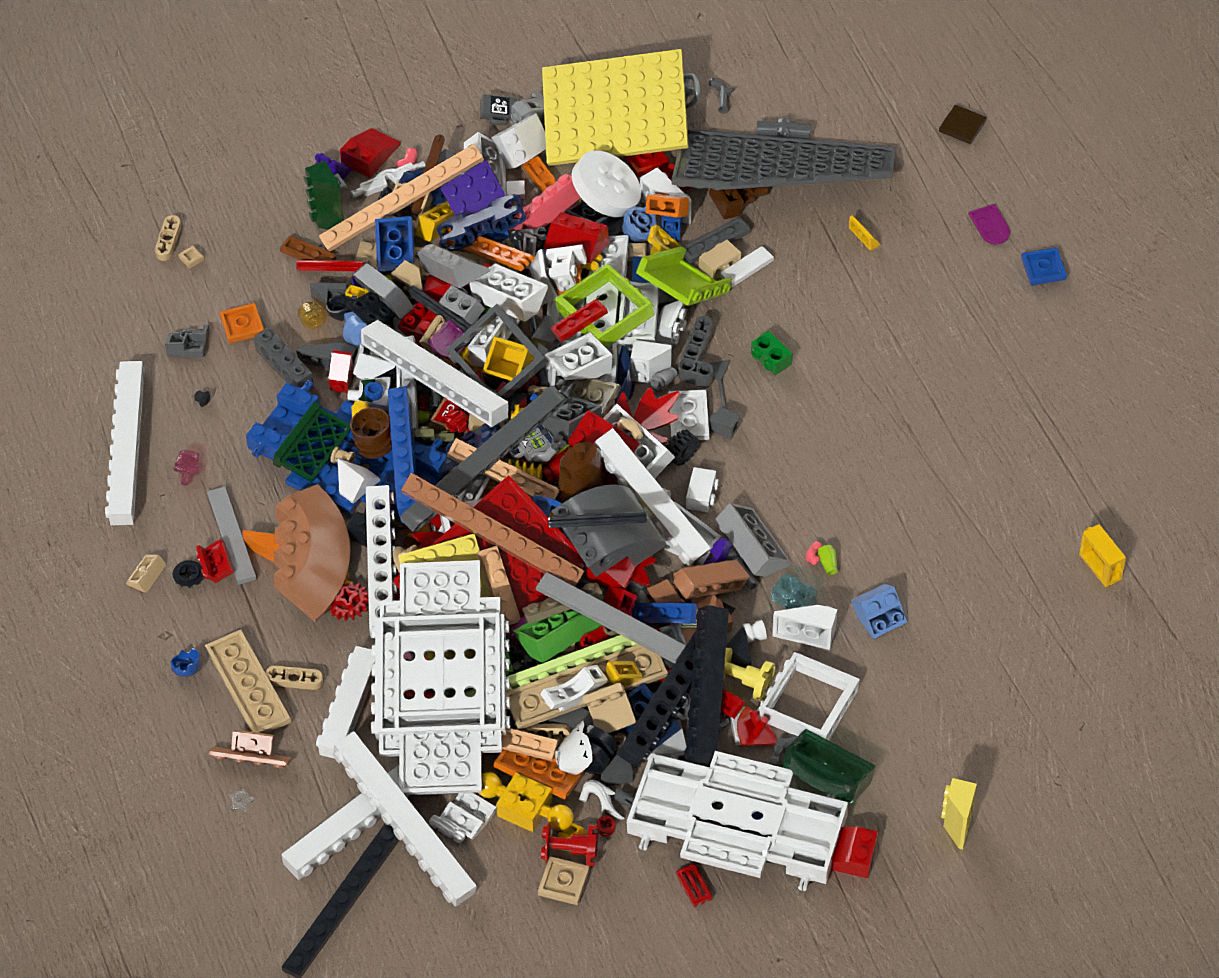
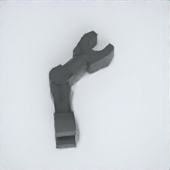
[769,734,809,766]

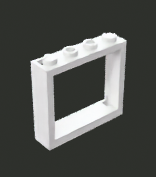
[758,652,860,748]

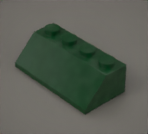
[304,161,344,230]

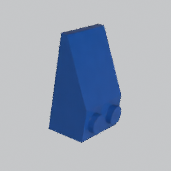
[375,216,415,272]

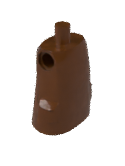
[556,442,606,503]

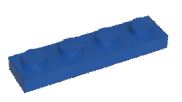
[632,603,697,624]

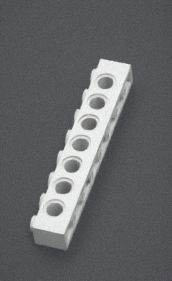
[366,485,397,638]

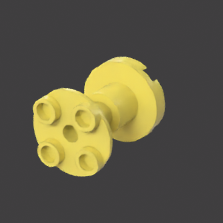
[723,648,775,701]

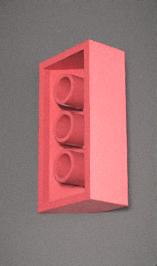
[513,174,581,231]

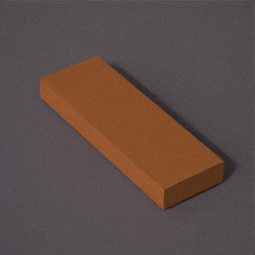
[280,235,336,261]

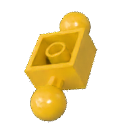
[478,772,574,832]

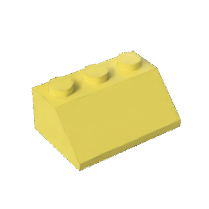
[941,778,977,850]

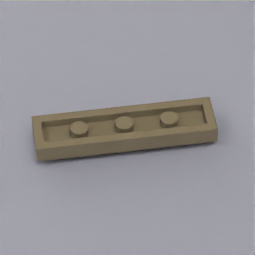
[522,582,603,624]

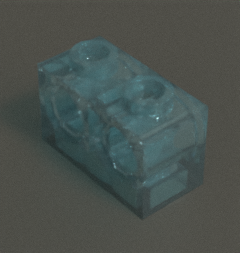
[771,573,817,609]

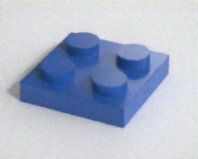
[1021,248,1067,286]

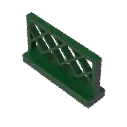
[273,401,351,483]

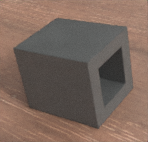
[710,406,740,439]

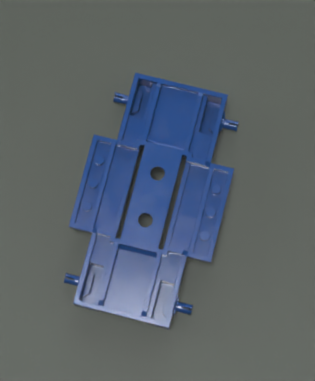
[246,380,449,519]

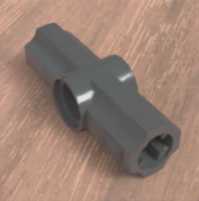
[756,118,811,139]

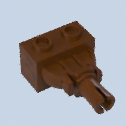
[709,187,769,220]

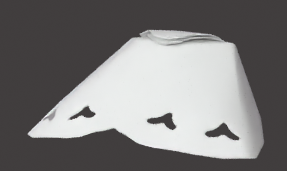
[554,720,592,775]

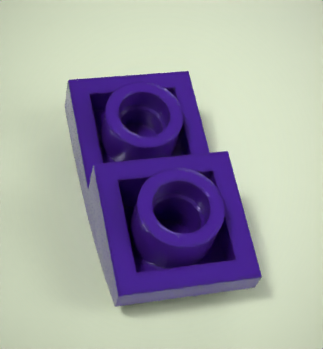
[703,538,732,565]

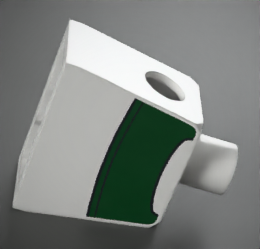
[348,377,392,415]

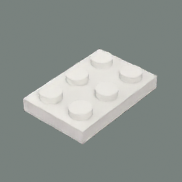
[668,390,709,440]

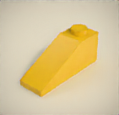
[415,201,455,242]

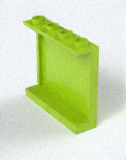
[636,246,732,306]

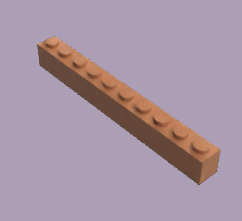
[401,473,584,587]

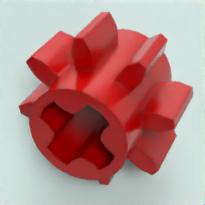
[444,409,468,433]

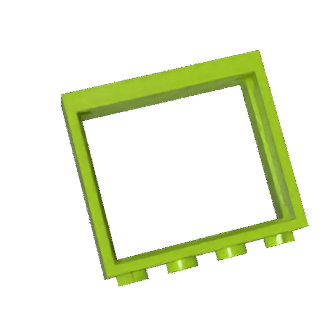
[555,264,654,348]

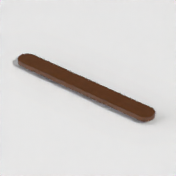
[412,134,445,215]

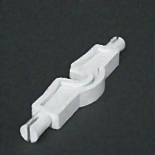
[351,161,425,198]

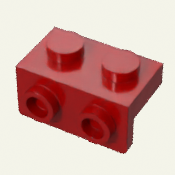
[196,539,235,584]

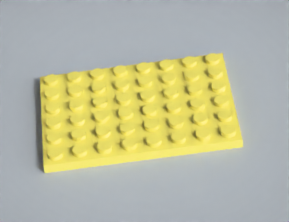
[542,49,689,166]

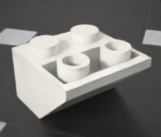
[655,301,687,348]

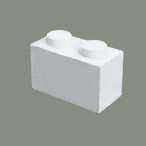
[686,467,719,513]

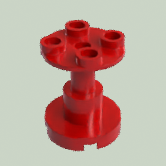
[541,822,598,866]

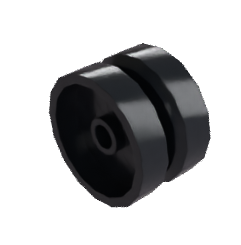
[577,725,618,775]

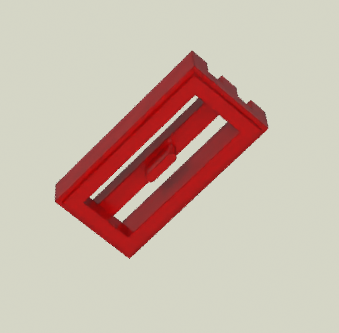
[676,863,713,907]

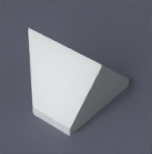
[338,458,380,503]

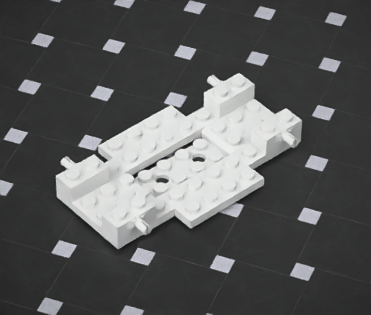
[627,751,848,891]

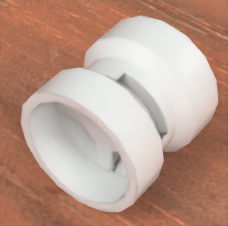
[742,620,767,643]

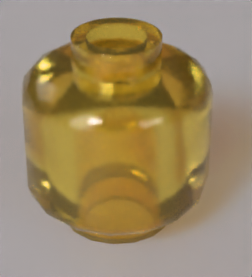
[298,301,324,329]

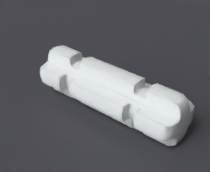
[429,815,466,843]

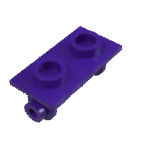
[315,153,352,180]

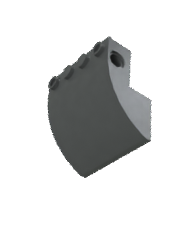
[552,485,667,577]

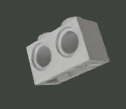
[438,285,485,326]

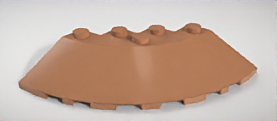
[274,484,351,622]

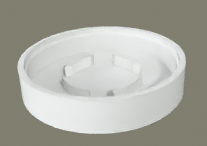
[572,150,641,217]

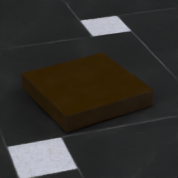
[939,105,987,145]

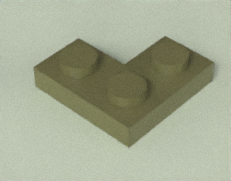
[415,427,455,446]

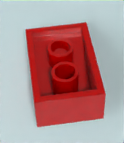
[340,128,401,178]
[567,410,640,468]
[831,827,878,878]

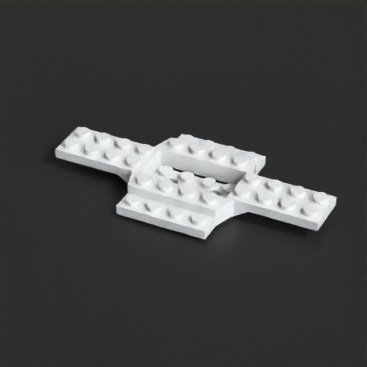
[547,235,660,407]

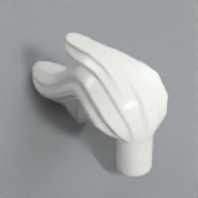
[579,780,625,820]

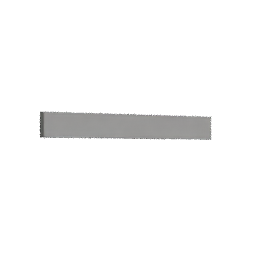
[536,572,686,663]

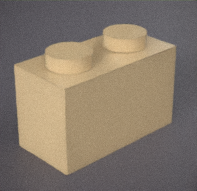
[699,240,741,280]

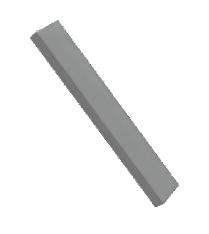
[207,486,256,585]

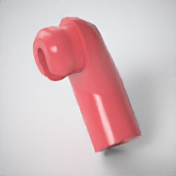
[396,148,418,168]
[805,541,822,565]

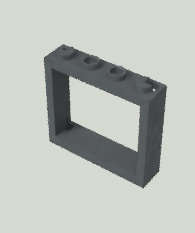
[447,304,549,400]

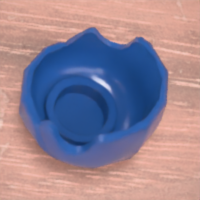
[170,648,201,677]

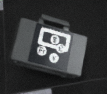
[480,94,517,125]

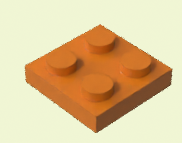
[219,303,264,344]

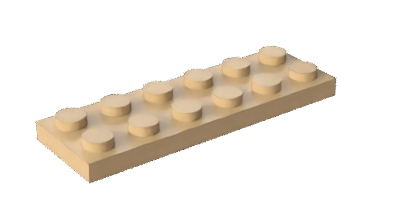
[205,630,291,734]

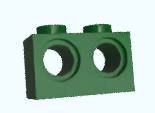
[751,330,793,375]

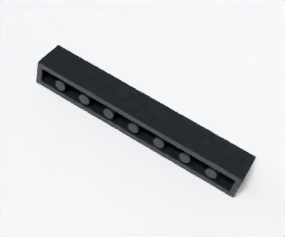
[684,605,729,768]

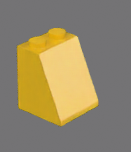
[482,336,535,381]

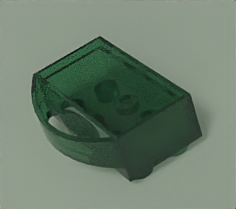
[782,729,876,804]

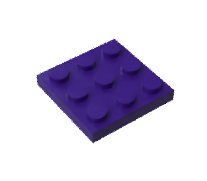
[440,160,512,224]

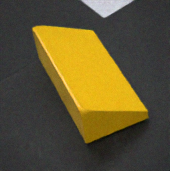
[849,215,880,251]

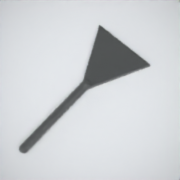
[709,361,730,409]

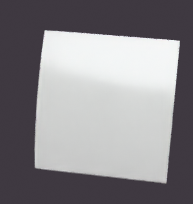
[440,793,497,840]

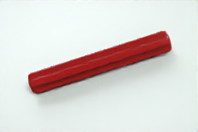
[296,260,365,272]

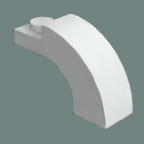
[540,665,608,712]

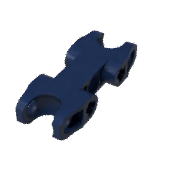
[436,194,527,251]

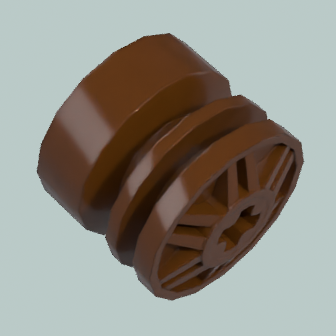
[350,407,392,458]

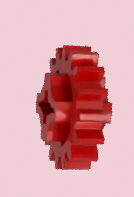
[329,582,369,621]

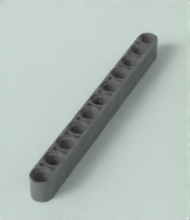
[400,385,566,533]

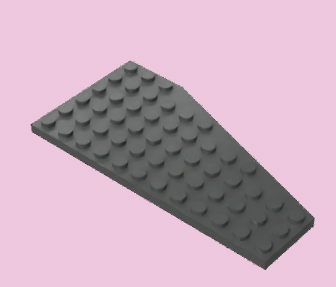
[672,129,896,190]

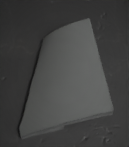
[165,325,209,357]

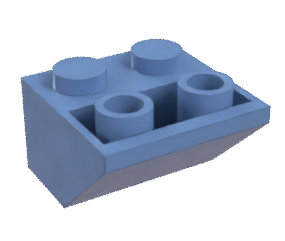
[851,584,907,639]

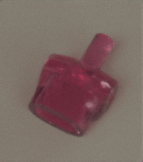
[174,450,200,485]

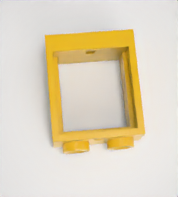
[1079,524,1126,587]

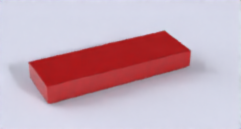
[551,298,608,342]

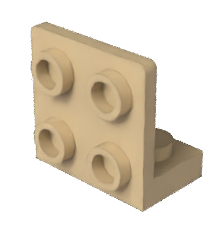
[582,683,636,733]

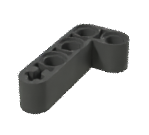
[352,263,414,320]
[679,316,713,387]

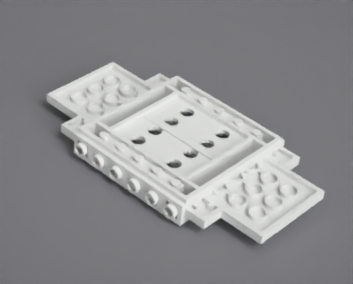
[371,560,510,795]

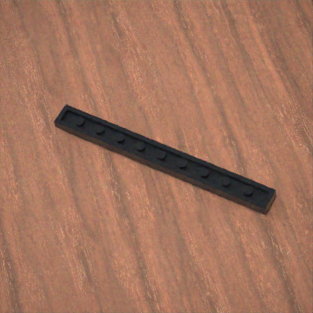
[281,823,400,978]

